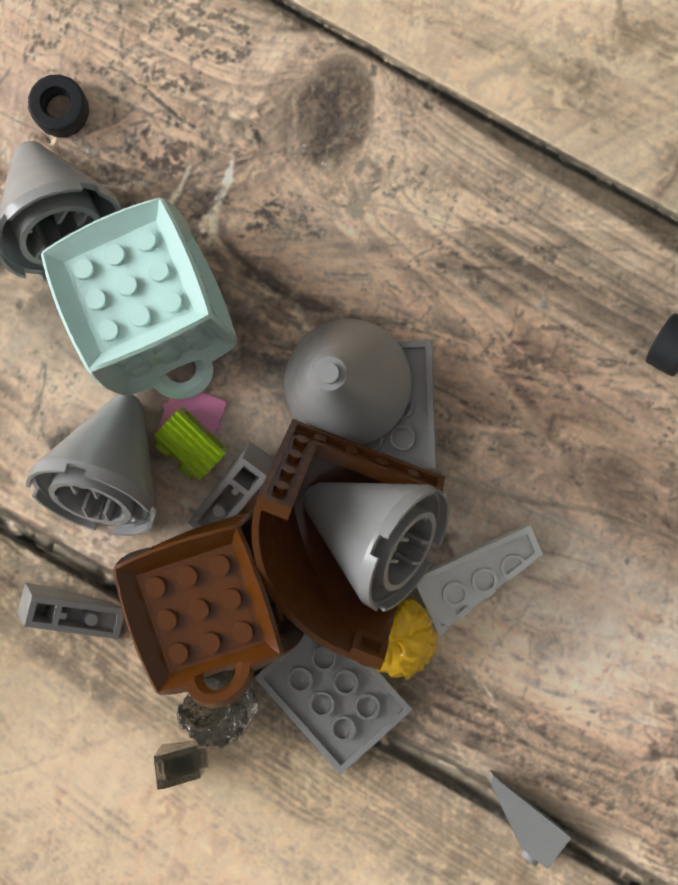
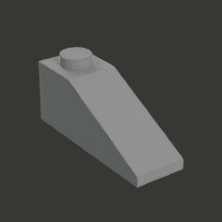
[188,441,274,528]
[17,583,124,639]
[487,770,571,869]

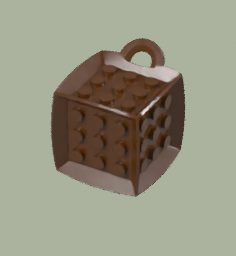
[113,512,304,709]

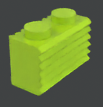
[153,406,229,481]

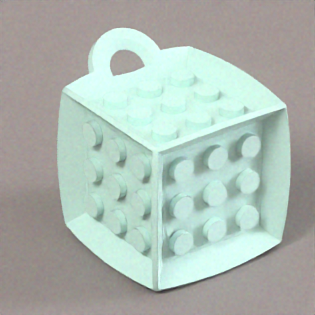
[41,197,238,399]

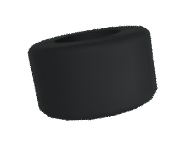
[28,74,89,137]
[646,313,678,377]

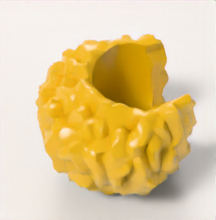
[376,596,438,680]

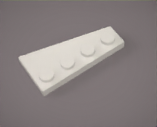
[416,523,543,637]

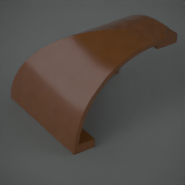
[252,419,445,670]

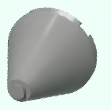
[0,141,122,281]
[284,319,413,445]
[26,394,157,536]
[303,482,450,612]

